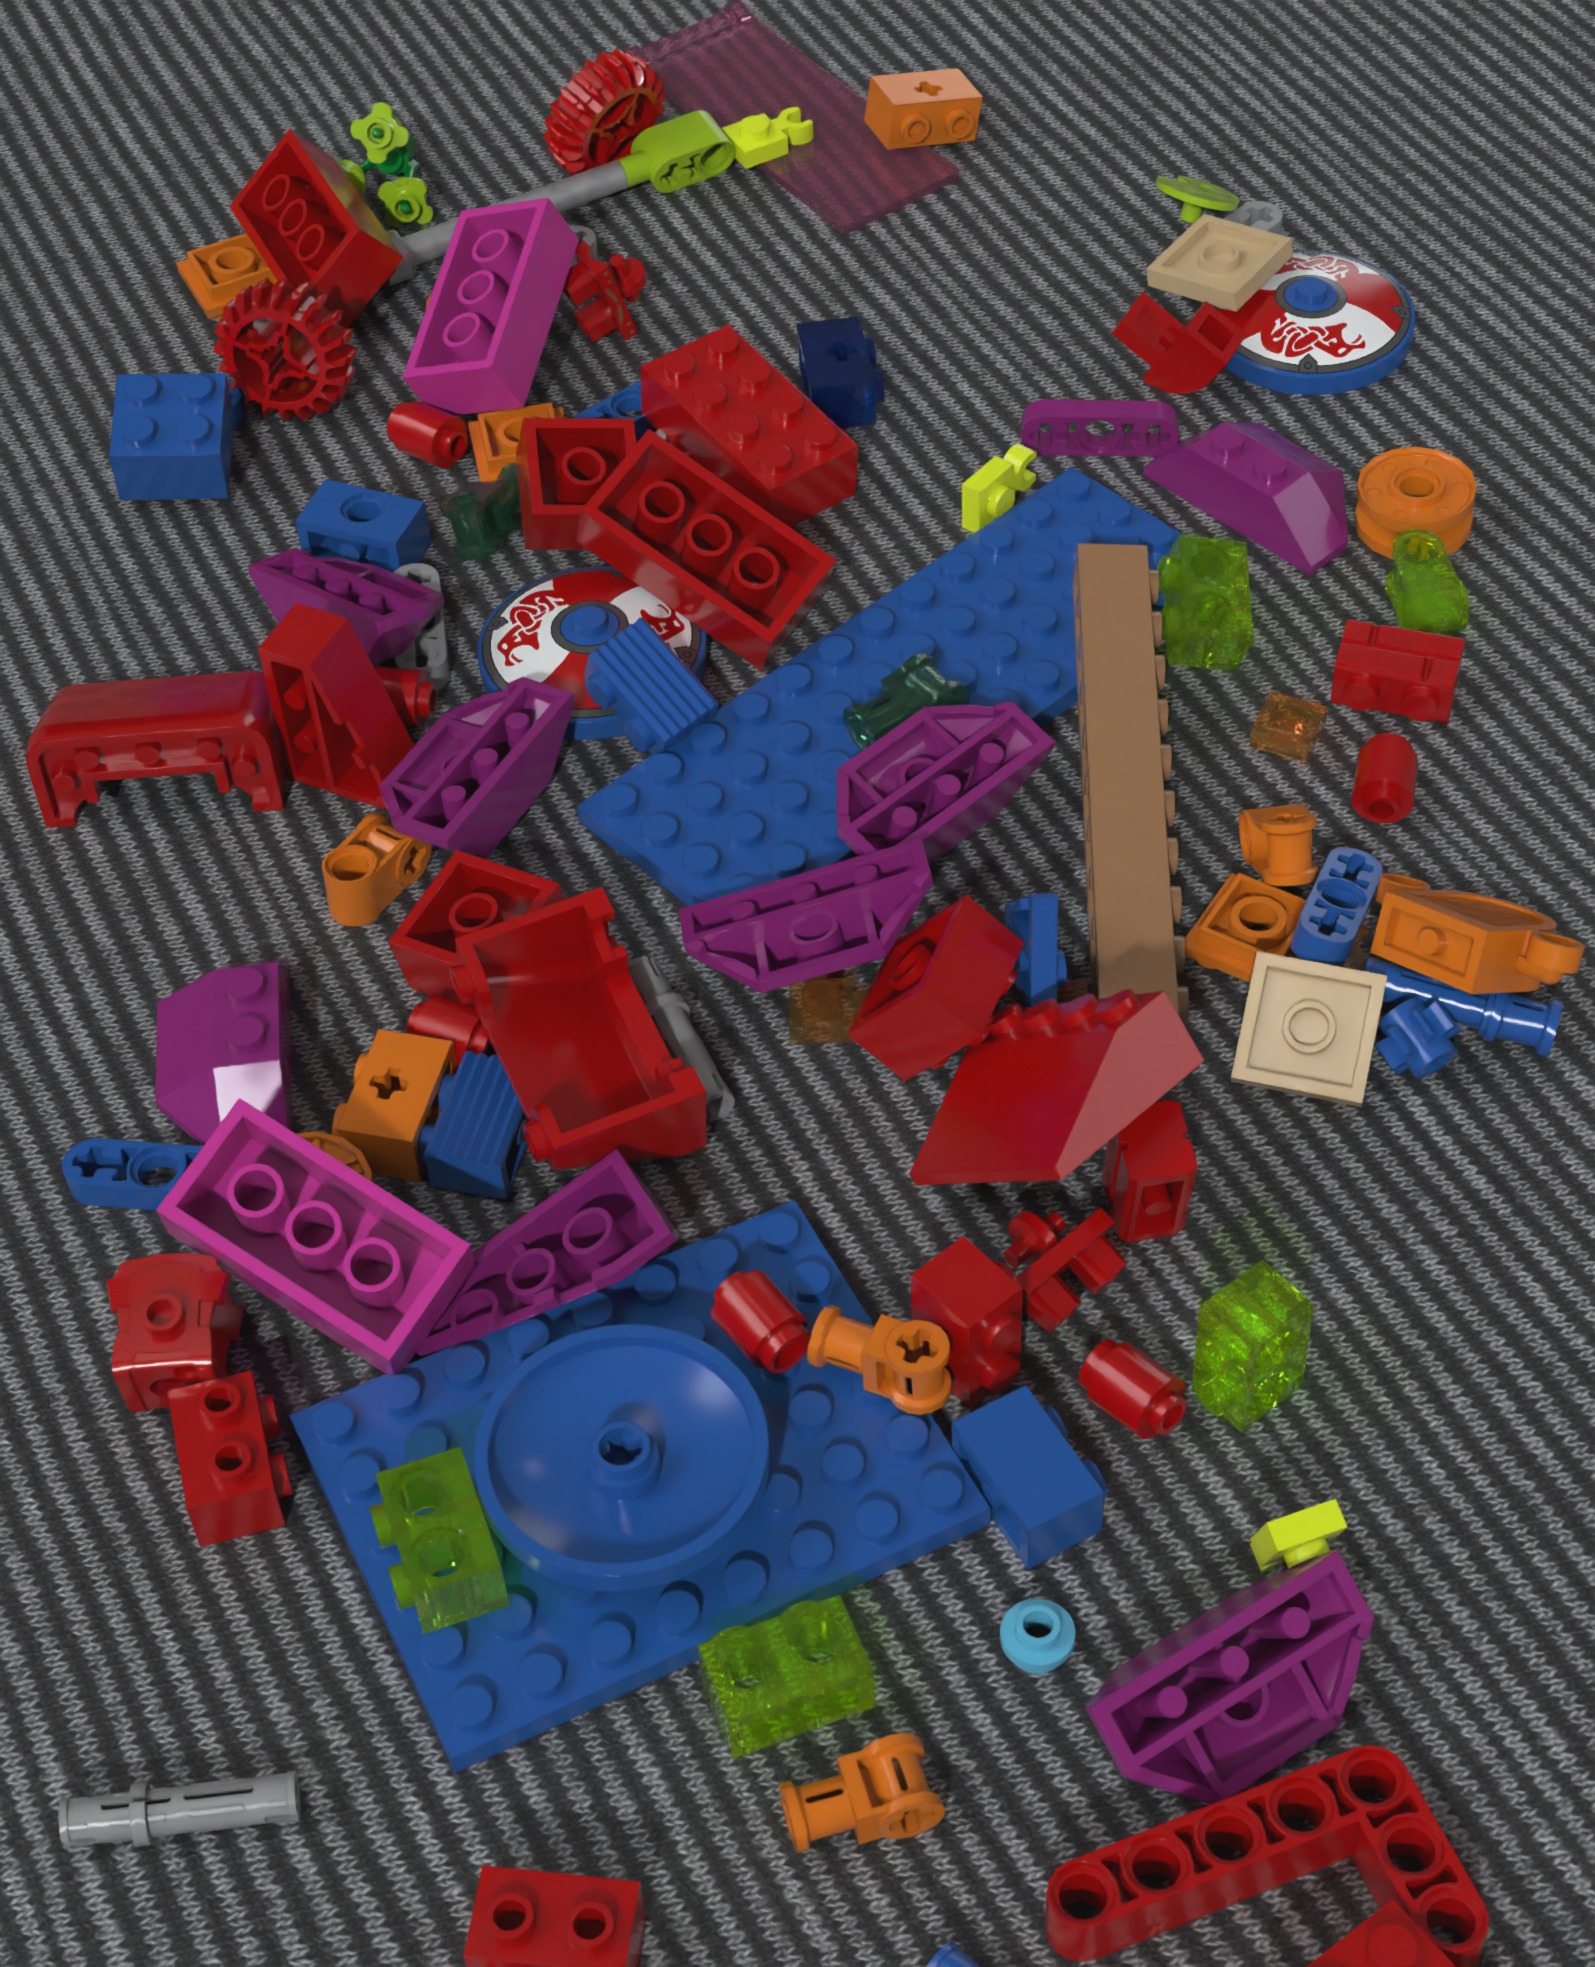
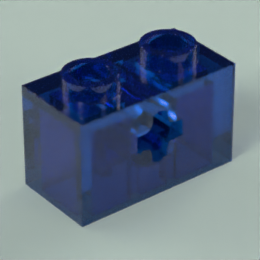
[796,316,884,428]

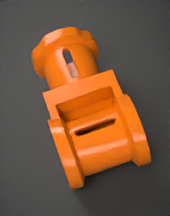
[807,1305,952,1415]
[778,1733,945,1854]

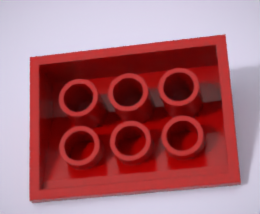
[909,989,1205,1185]

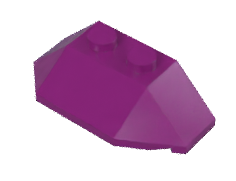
[1143,422,1348,576]
[248,548,444,667]
[379,677,574,856]
[836,702,1056,865]
[679,838,933,993]
[155,958,293,1145]
[1085,1550,1375,1805]

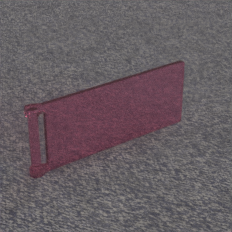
[622,0,959,234]

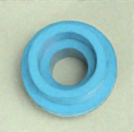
[1000,1599,1076,1674]

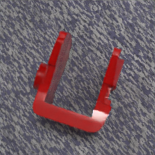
[107,1253,246,1413]

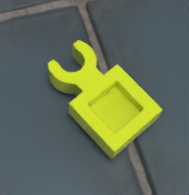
[721,107,814,169]
[962,443,1036,533]
[1250,1499,1347,1573]

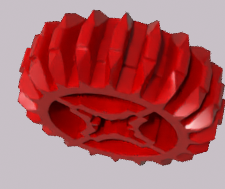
[543,49,666,175]
[213,277,358,422]

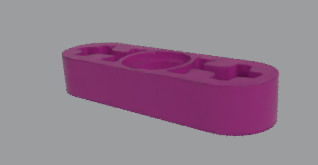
[1021,399,1179,457]

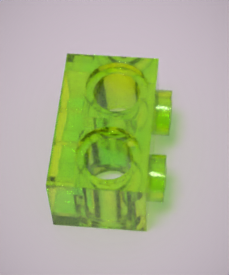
[1157,534,1254,671]
[1192,1260,1314,1432]
[369,1446,510,1634]
[697,1594,875,1759]

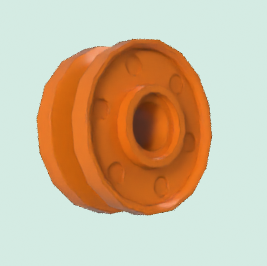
[1354,447,1477,562]

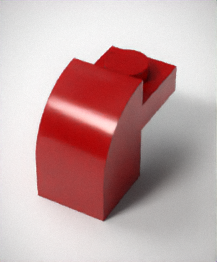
[1111,292,1247,394]

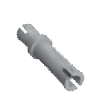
[628,956,735,1122]
[59,1771,301,1850]

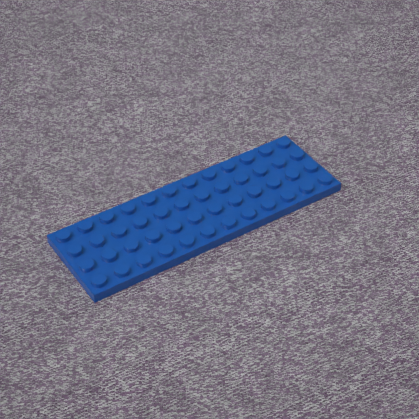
[577,467,1238,906]

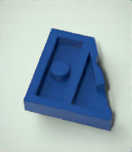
[1005,893,1067,1008]

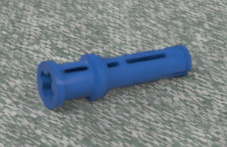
[1364,956,1563,1057]

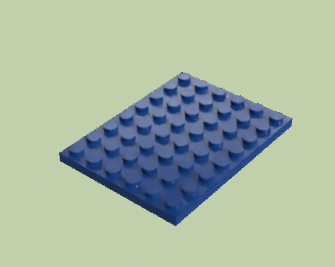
[289,1200,991,1773]

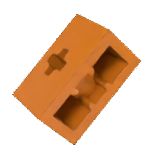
[864,68,983,150]
[332,1029,458,1182]

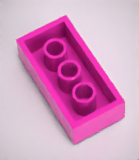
[402,198,579,415]
[156,1098,475,1375]

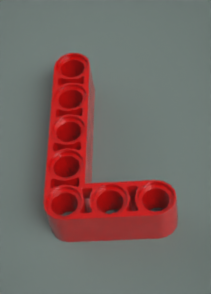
[1045,1745,1489,1967]

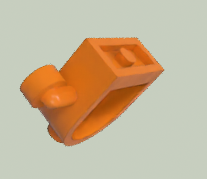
[1370,873,1585,994]

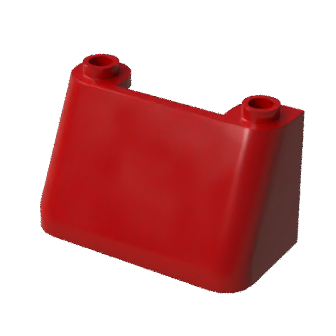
[26,671,286,828]
[449,887,706,1170]

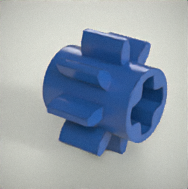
[1375,997,1461,1079]

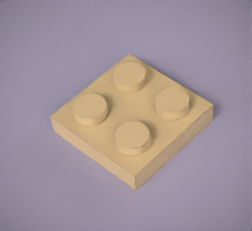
[1146,214,1293,312]
[1231,951,1387,1107]

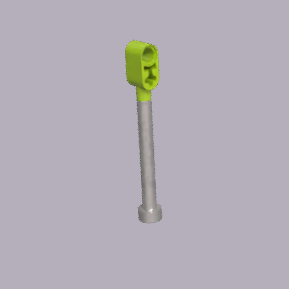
[383,110,736,287]

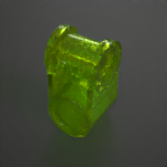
[1385,530,1469,634]

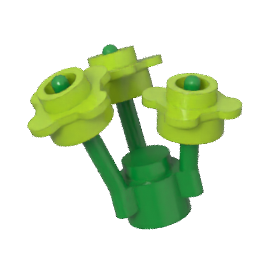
[332,102,433,226]

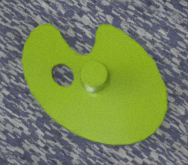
[1155,175,1240,223]

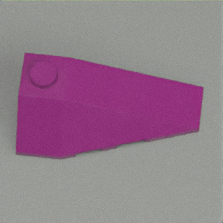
[416,1149,679,1358]

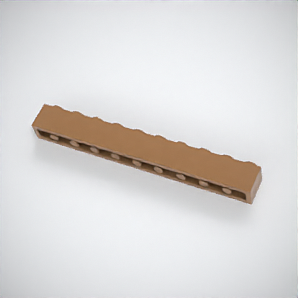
[1072,543,1189,1025]

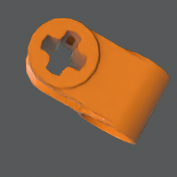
[1239,803,1319,886]
[322,813,432,927]

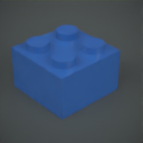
[109,373,234,500]

